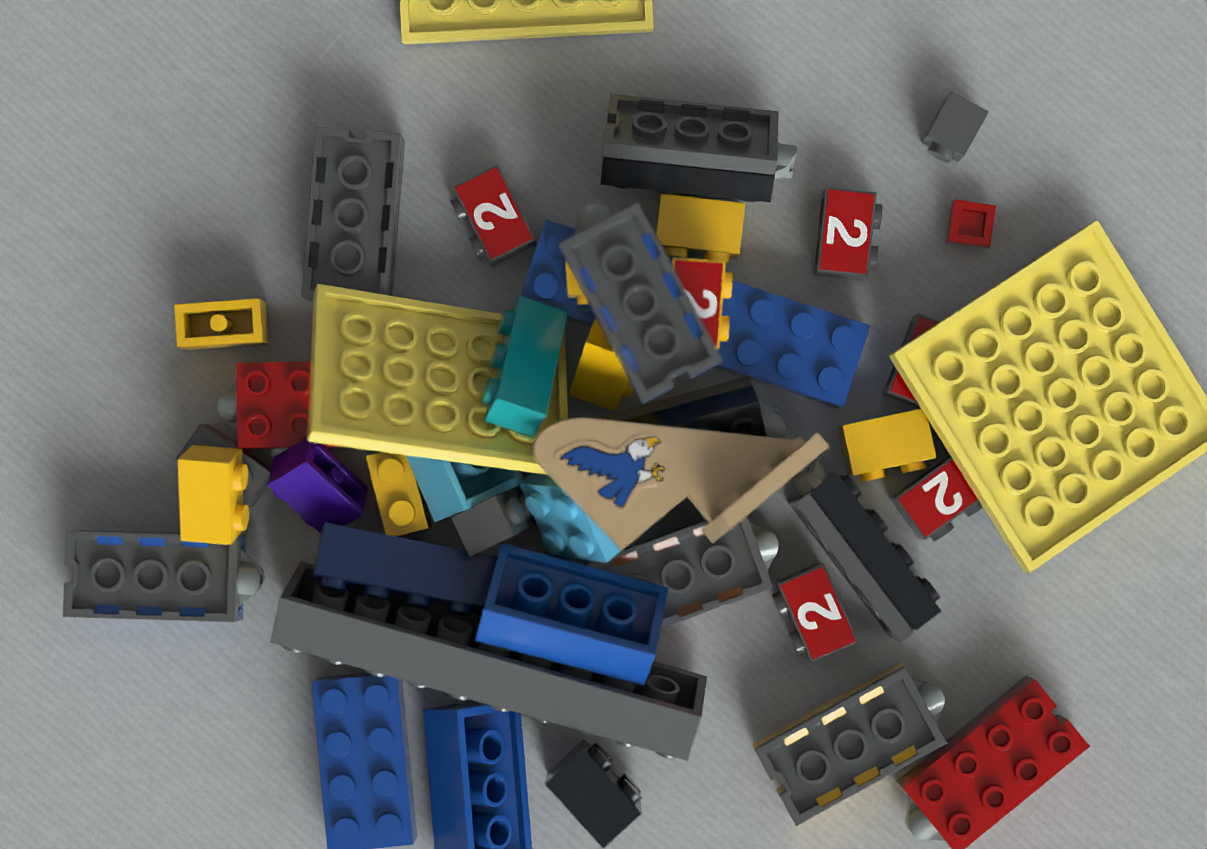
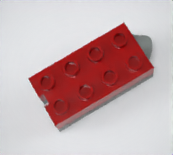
[216,361,348,449]
[896,675,1090,849]

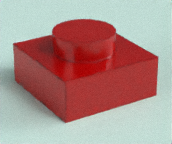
[946,199,996,249]

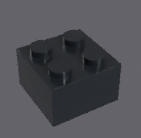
[545,739,642,849]

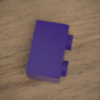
[267,437,368,533]

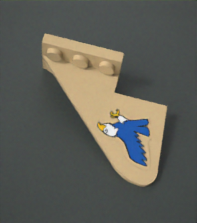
[533,418,829,551]

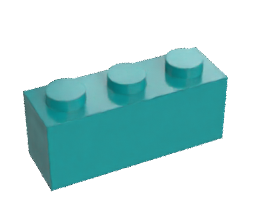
[481,296,568,437]

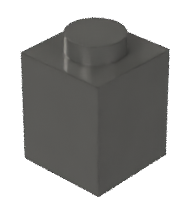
[921,91,988,163]

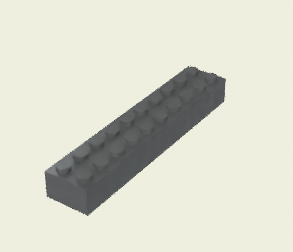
[270,561,707,761]

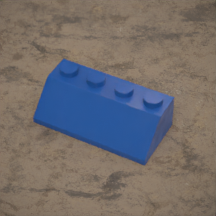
[475,543,668,685]
[423,702,532,849]

